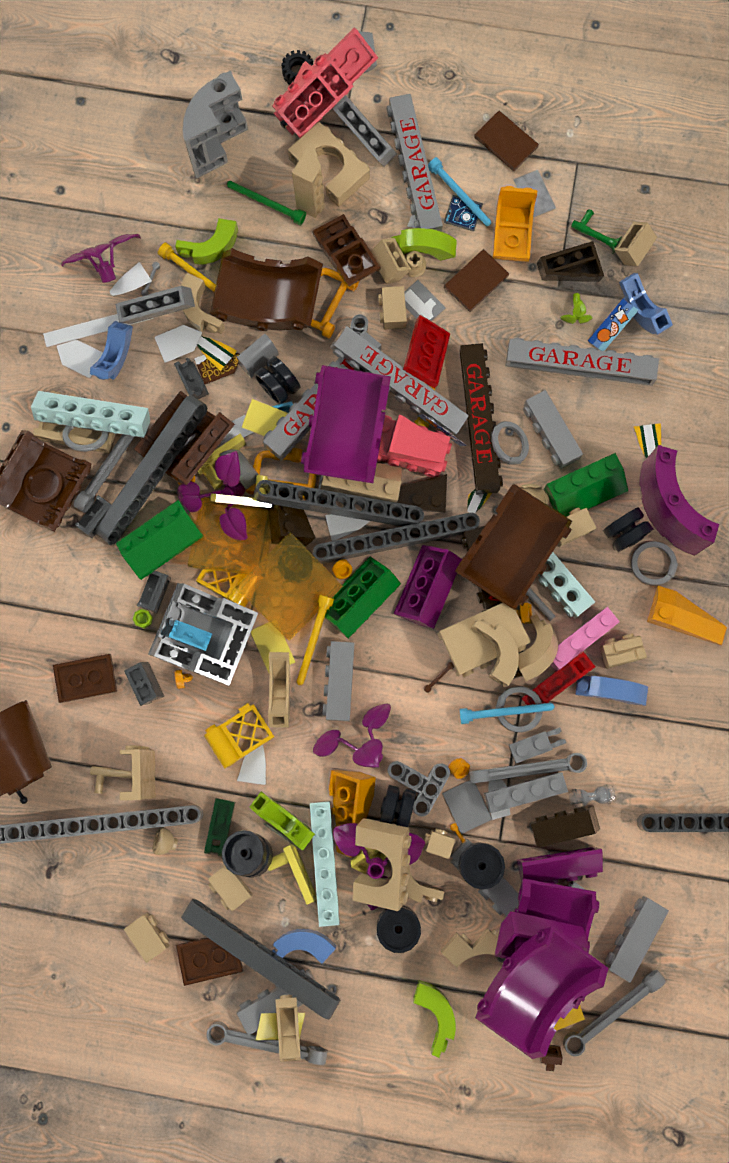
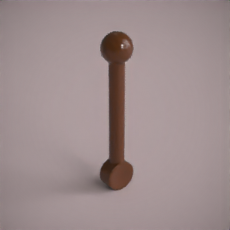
[424,662,454,693]

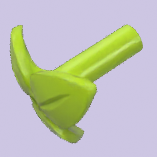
[560,293,593,324]

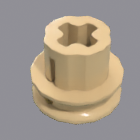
[405,251,426,278]

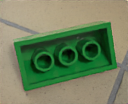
[544,453,628,517]
[116,499,204,580]
[317,556,401,639]

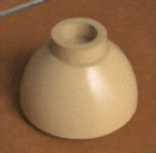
[153,827,178,855]

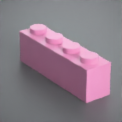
[551,607,620,671]

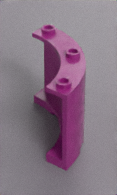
[301,365,391,483]
[639,445,719,556]
[514,878,599,1009]
[475,926,609,1059]

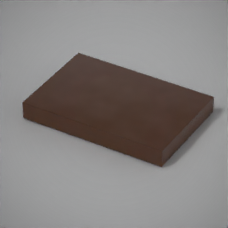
[474,110,539,171]
[444,249,509,312]
[53,654,117,703]
[176,937,244,986]

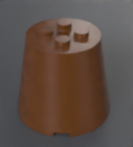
[0,700,52,796]

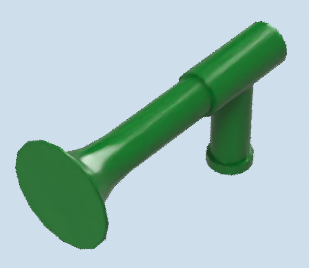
[571,209,622,254]

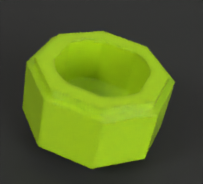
[133,609,153,628]

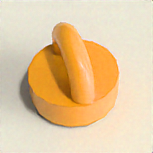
[332,559,352,579]
[174,669,193,689]
[448,758,470,779]

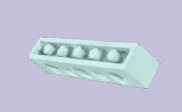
[31,391,150,438]
[538,552,595,619]
[310,801,340,927]

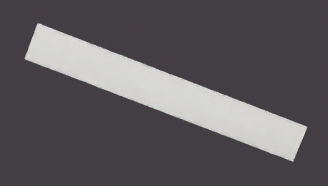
[43,314,154,347]

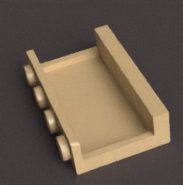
[33,391,115,454]
[437,603,531,678]
[120,745,156,801]

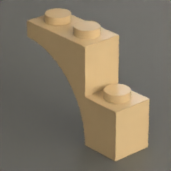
[268,652,291,727]
[441,928,499,967]
[275,995,301,1062]

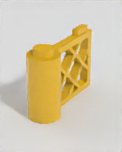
[196,548,264,607]
[204,703,274,769]

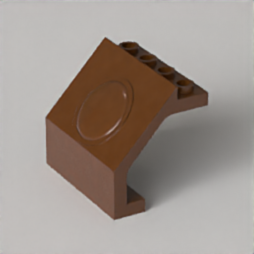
[133,391,235,485]
[0,430,92,532]

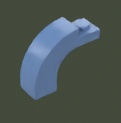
[619,273,673,335]
[90,321,133,380]
[575,676,648,706]
[272,929,336,964]

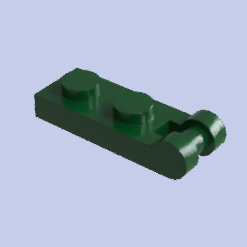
[204,798,236,857]

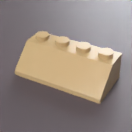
[292,141,325,218]
[320,463,402,503]

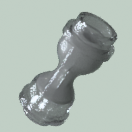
[569,784,616,808]

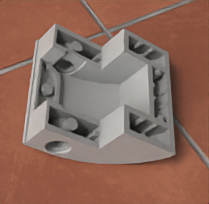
[183,70,248,179]
[148,583,258,685]

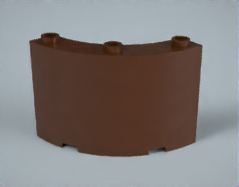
[209,248,323,331]
[455,483,572,610]

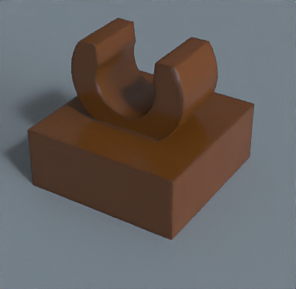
[540,1045,563,1072]

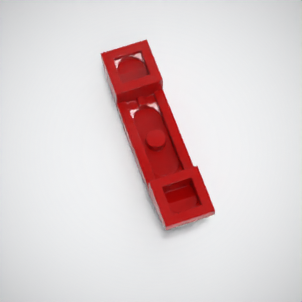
[521,651,596,714]

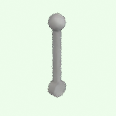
[141,262,160,296]

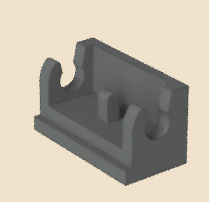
[174,358,209,399]
[75,495,111,539]
[137,571,171,613]
[124,662,165,706]

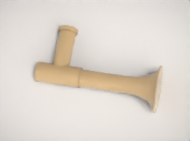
[90,766,132,794]

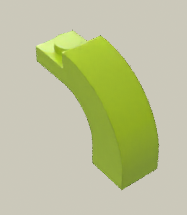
[175,218,238,265]
[391,228,457,261]
[249,791,315,850]
[413,980,456,1058]

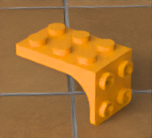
[493,186,538,262]

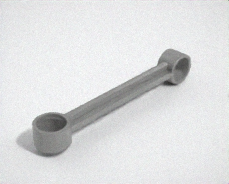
[74,434,135,513]
[469,753,587,783]
[563,970,666,1056]
[207,1022,328,1065]

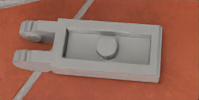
[508,727,566,764]

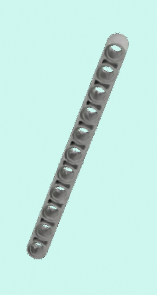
[0,805,203,844]

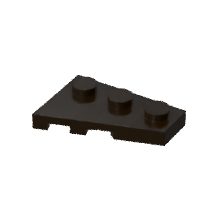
[396,474,447,512]

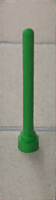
[227,181,306,226]

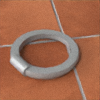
[491,421,529,465]
[62,425,108,452]
[631,541,678,586]
[495,686,543,732]

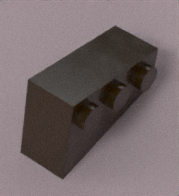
[537,241,604,282]
[266,482,316,546]
[531,806,600,848]

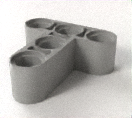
[388,761,450,817]

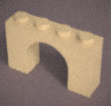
[288,122,370,207]
[353,818,411,911]

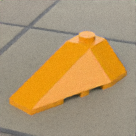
[647,585,727,645]
[329,770,376,858]

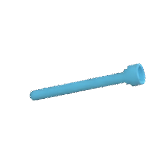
[428,157,491,226]
[460,703,555,724]

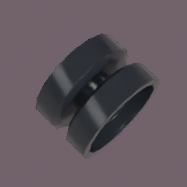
[254,356,301,404]
[603,507,654,552]
[380,785,416,827]
[222,830,273,878]
[458,842,505,890]
[377,905,421,953]

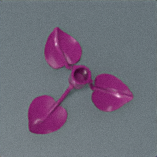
[61,234,141,283]
[177,451,248,540]
[313,703,391,768]
[333,823,425,911]

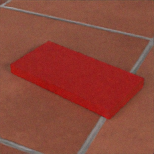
[403,315,450,389]

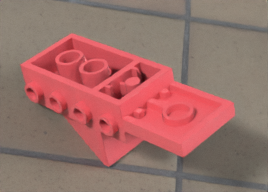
[272,27,378,138]
[377,415,452,477]

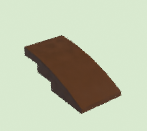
[312,214,381,287]

